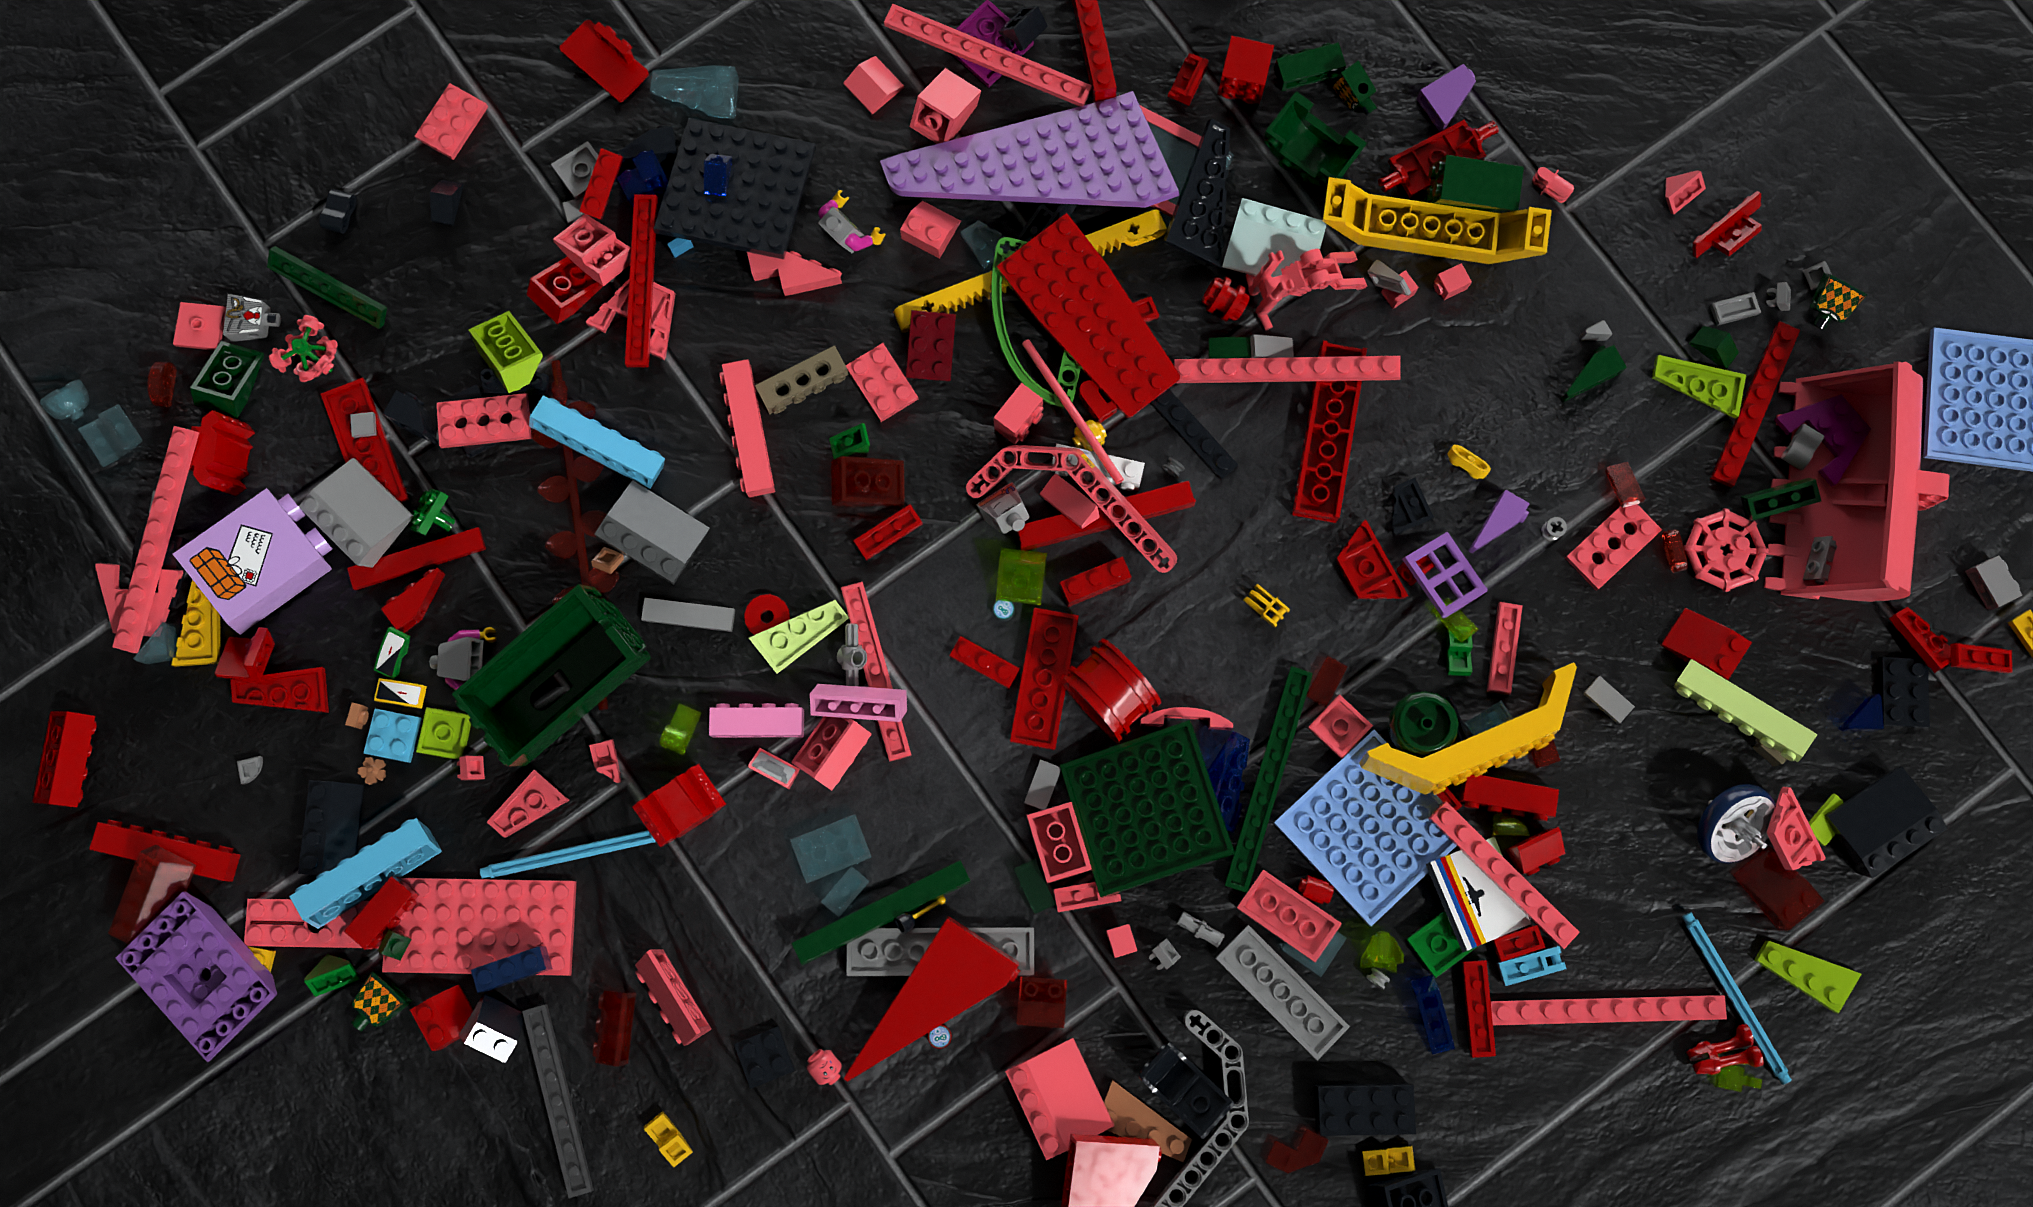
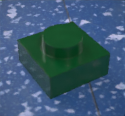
[377,930,412,960]

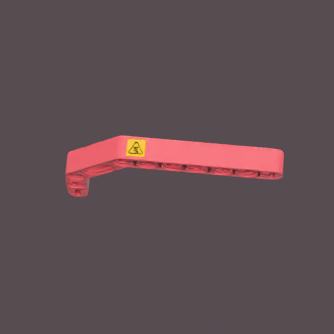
[966,445,1177,573]

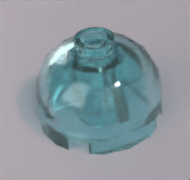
[40,379,90,421]

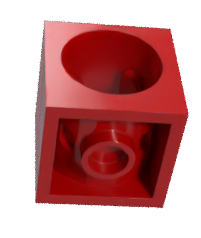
[1218,36,1274,104]

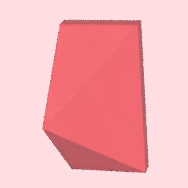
[1665,170,1706,215]

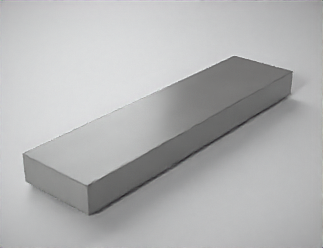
[641,598,735,632]

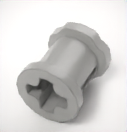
[1541,517,1567,541]

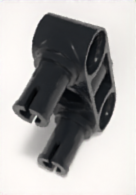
[480,368,549,400]

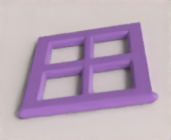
[1402,532,1487,618]

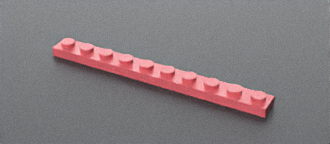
[884,4,1092,106]
[1174,356,1400,383]
[113,426,199,653]
[1491,995,1727,1025]

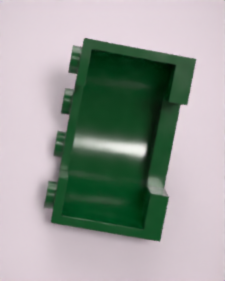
[1264,91,1367,189]

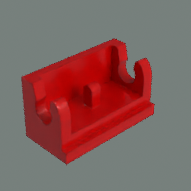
[1168,53,1209,106]

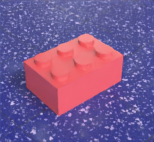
[1027,802,1092,884]

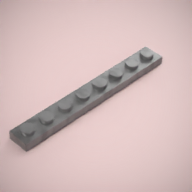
[522,1004,594,1198]

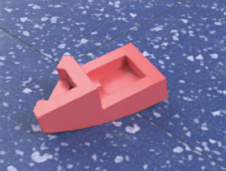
[589,739,621,783]

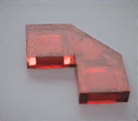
[1265,1129,1329,1173]

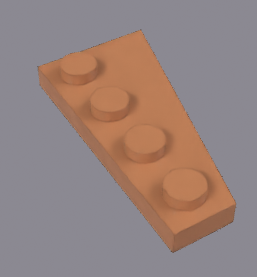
[1104,1080,1192,1162]

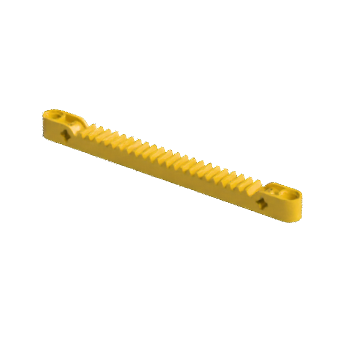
[893,210,1167,333]

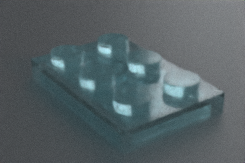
[790,814,872,884]

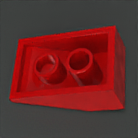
[527,257,603,324]
[1661,608,1752,680]

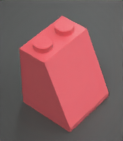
[910,68,981,144]

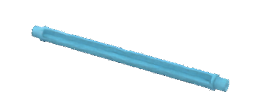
[480,830,656,879]
[1682,912,1792,1085]

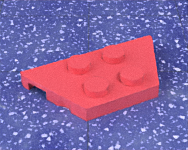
[1766,787,1826,870]

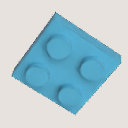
[364,709,422,763]

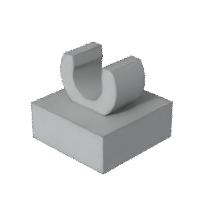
[1766,282,1791,311]
[1149,938,1181,970]

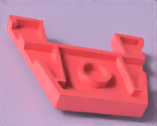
[586,278,675,360]
[95,563,183,637]

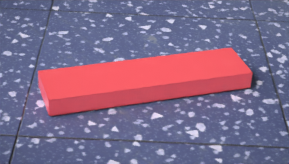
[1487,602,1523,695]

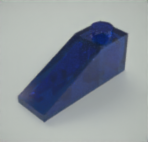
[1410,975,1455,1055]

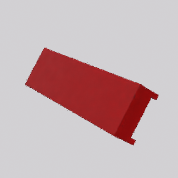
[1292,340,1367,523]

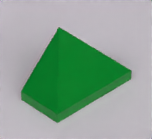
[304,954,360,997]

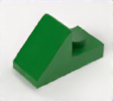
[829,423,870,460]

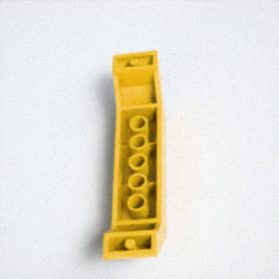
[1322,177,1552,264]
[1359,662,1577,795]

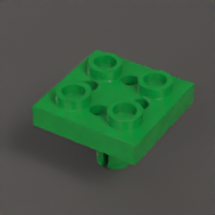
[407,488,455,535]

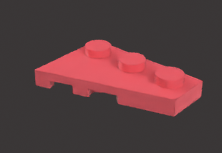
[487,769,569,838]

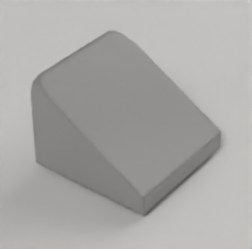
[1803,261,1832,291]
[1579,320,1612,341]

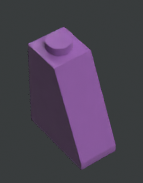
[1416,64,1476,132]

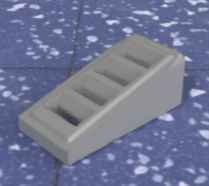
[1368,260,1411,296]

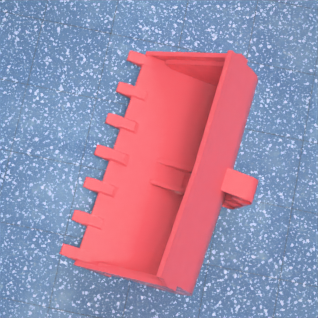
[1764,361,1950,602]

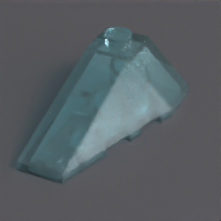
[650,65,739,119]

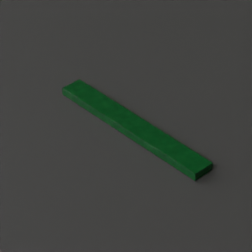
[792,860,971,966]

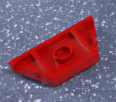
[1336,520,1408,599]

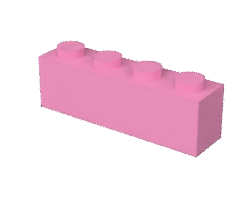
[810,684,907,722]
[709,703,804,738]

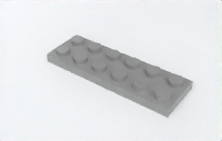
[1215,925,1350,1061]

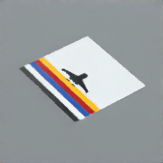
[1426,837,1531,953]

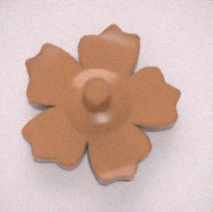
[358,757,386,785]

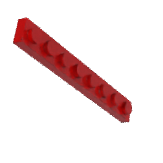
[625,194,658,367]
[1711,321,1800,488]

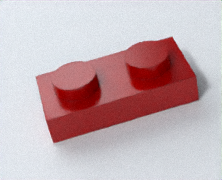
[1492,925,1546,962]

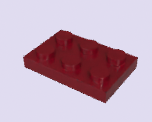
[906,310,956,381]

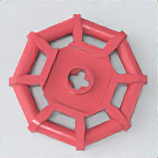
[1683,508,1769,592]

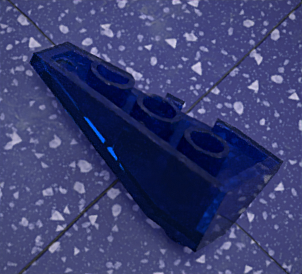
[1208,732,1250,833]

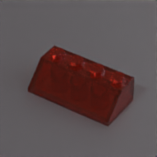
[108,845,196,944]

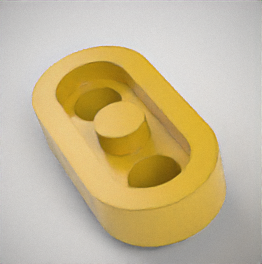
[1447,445,1491,479]

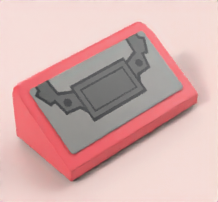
[747,748,800,789]

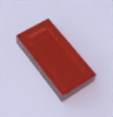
[1605,462,1645,508]
[1306,656,1348,707]

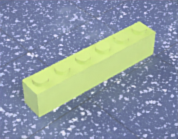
[1674,659,1817,762]

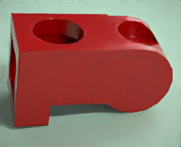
[1079,380,1117,423]

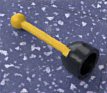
[895,896,946,934]

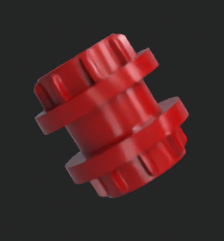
[1202,277,1250,322]

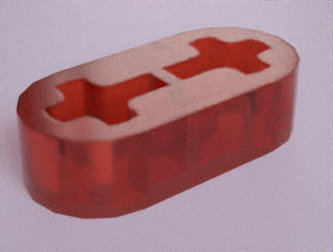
[1662,529,1688,572]

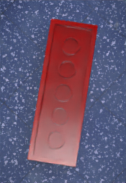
[321,378,409,503]
[1010,608,1079,750]

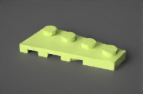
[749,600,849,674]

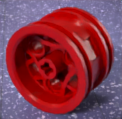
[1059,638,1162,743]

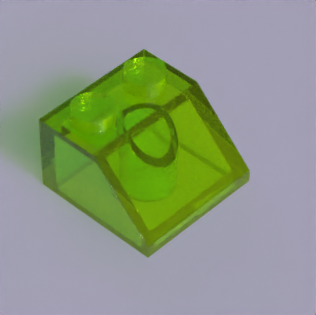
[996,548,1047,605]

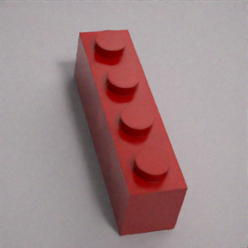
[1459,774,1559,821]

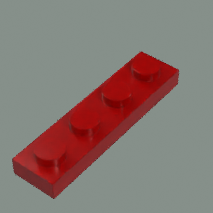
[1461,960,1496,1058]

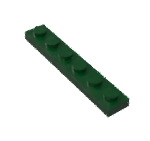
[267,246,387,329]

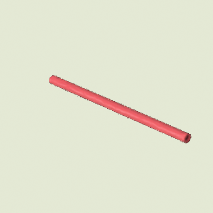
[1022,339,1124,484]

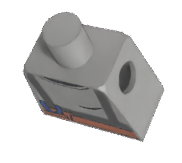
[976,482,1030,534]

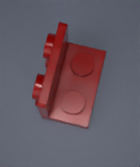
[215,627,275,681]

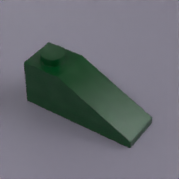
[1561,345,1627,402]

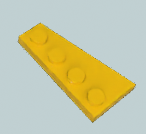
[171,580,221,667]

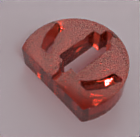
[148,362,177,407]

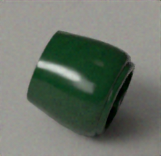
[1388,691,1459,758]

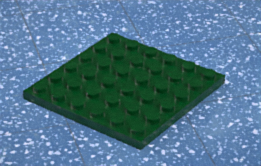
[1060,720,1235,898]

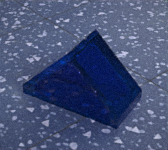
[704,154,733,196]
[1839,693,1884,731]

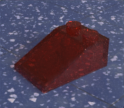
[831,456,905,507]
[1733,846,1824,930]

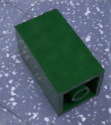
[1426,155,1524,213]

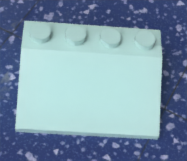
[1222,198,1327,277]

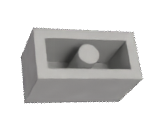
[1965,555,2022,611]

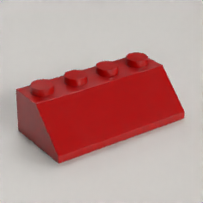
[32,711,97,807]

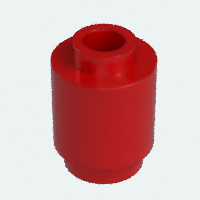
[1298,875,1334,904]

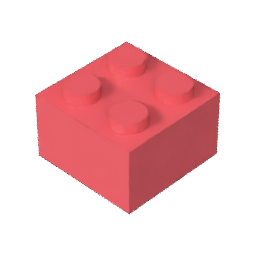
[994,383,1044,445]

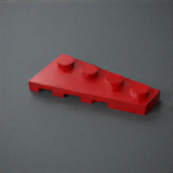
[231,667,329,713]

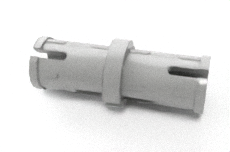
[1177,911,1224,948]

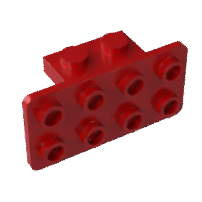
[560,20,649,102]

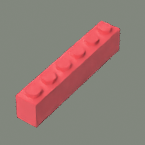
[720,359,775,498]

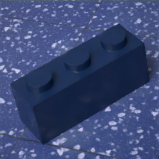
[471,946,553,993]

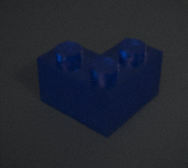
[617,150,668,207]

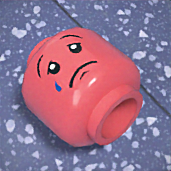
[807,1049,842,1085]

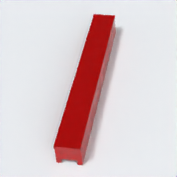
[1017,481,1196,552]

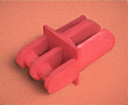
[1532,167,1574,203]

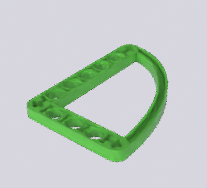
[991,237,1081,408]

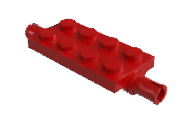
[1378,119,1499,198]

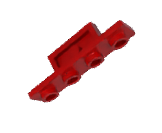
[1693,191,1762,258]

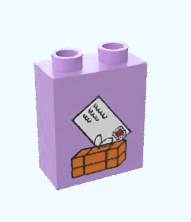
[173,488,332,635]

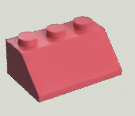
[791,716,872,791]

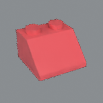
[900,201,961,259]

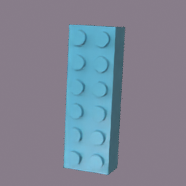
[289,818,442,929]

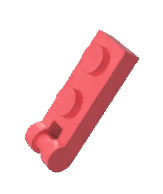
[1053,882,1122,912]

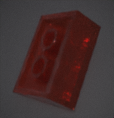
[593,990,636,1067]

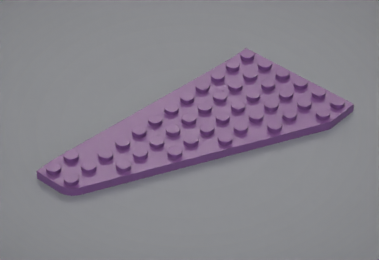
[880,91,1179,208]

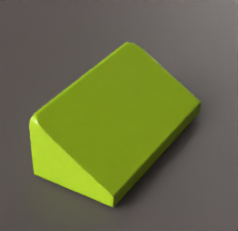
[1808,794,1844,846]

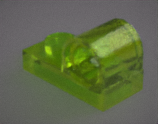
[659,704,702,755]

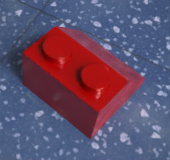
[1506,827,1565,876]
[410,984,473,1051]

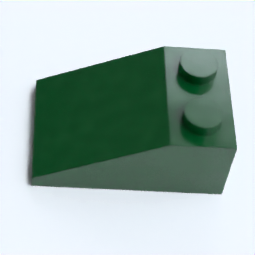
[190,341,264,418]

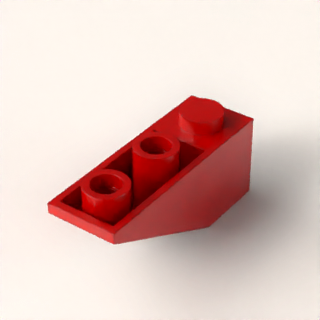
[381,568,446,633]

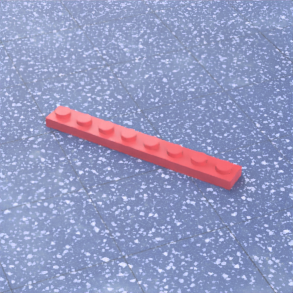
[1429,801,1580,949]

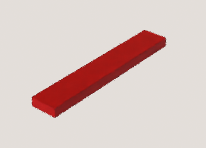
[347,527,486,590]

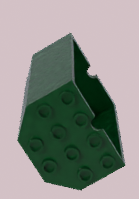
[452,584,651,766]

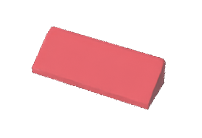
[1040,474,1099,529]

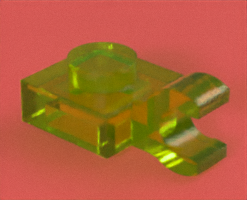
[1715,1066,1762,1092]

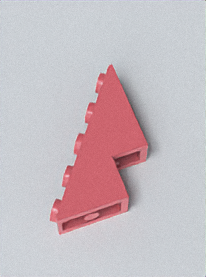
[747,251,842,296]

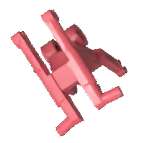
[1245,248,1368,330]

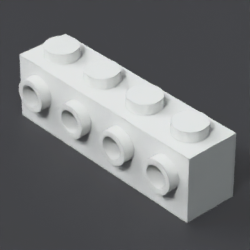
[1051,444,1145,491]

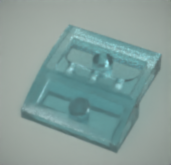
[78,404,143,467]

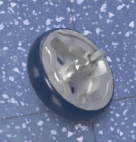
[1697,784,1776,863]

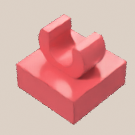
[457,756,485,780]

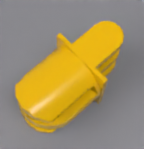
[1243,583,1290,628]

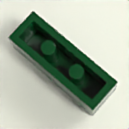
[1274,42,1346,92]
[1740,478,1821,520]

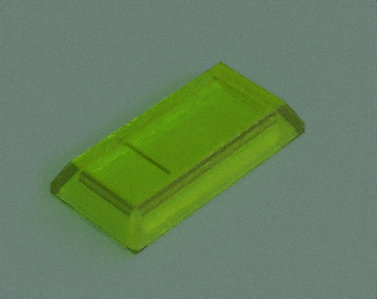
[1431,597,1479,643]

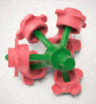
[269,315,338,382]

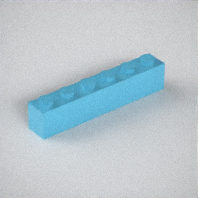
[529,396,665,489]

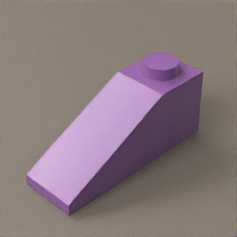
[1469,490,1530,553]

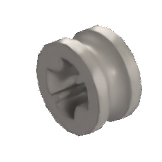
[1366,968,1390,990]

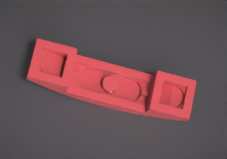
[1139,707,1233,730]

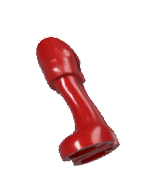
[1686,1024,1764,1075]

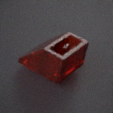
[1017,977,1067,1028]

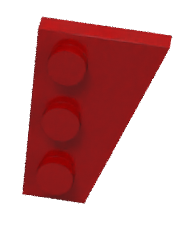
[1889,607,1951,673]

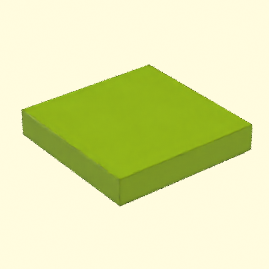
[416,707,471,760]

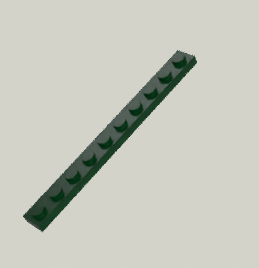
[1224,666,1313,893]

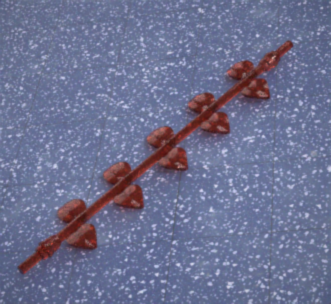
[531,360,619,710]

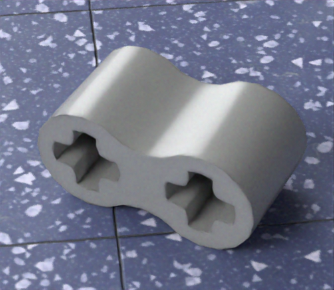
[1781,424,1824,471]

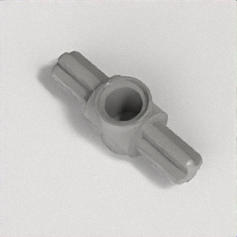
[837,623,867,687]

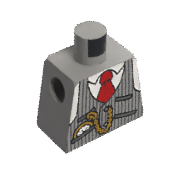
[223,294,281,341]

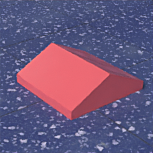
[843,56,904,115]

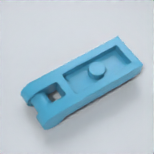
[1496,946,1566,986]

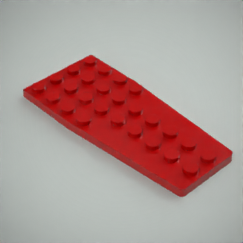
[996,213,1180,418]

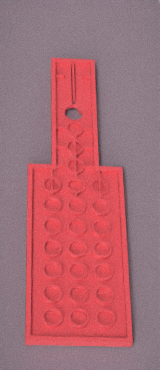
[244,878,577,976]

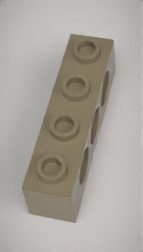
[755,346,849,414]

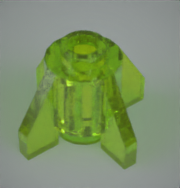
[1361,931,1404,973]

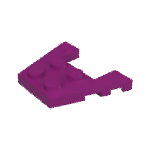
[1774,394,1871,487]

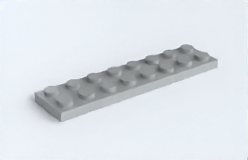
[847,928,1034,976]

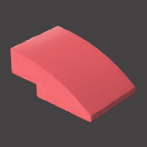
[553,214,631,286]

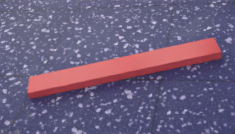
[841,581,912,762]

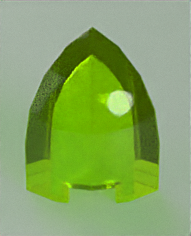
[1492,812,1530,837]

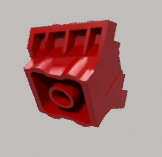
[189,410,255,496]
[632,764,726,847]

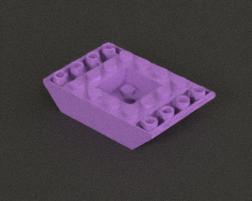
[116,891,277,1062]

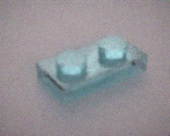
[821,866,870,917]

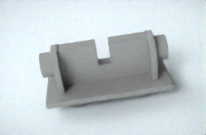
[1803,536,1837,585]

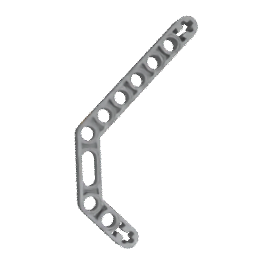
[1150,1009,1249,1207]

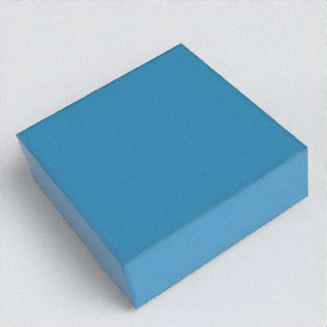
[667,238,694,258]

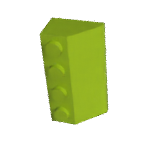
[469,311,543,393]

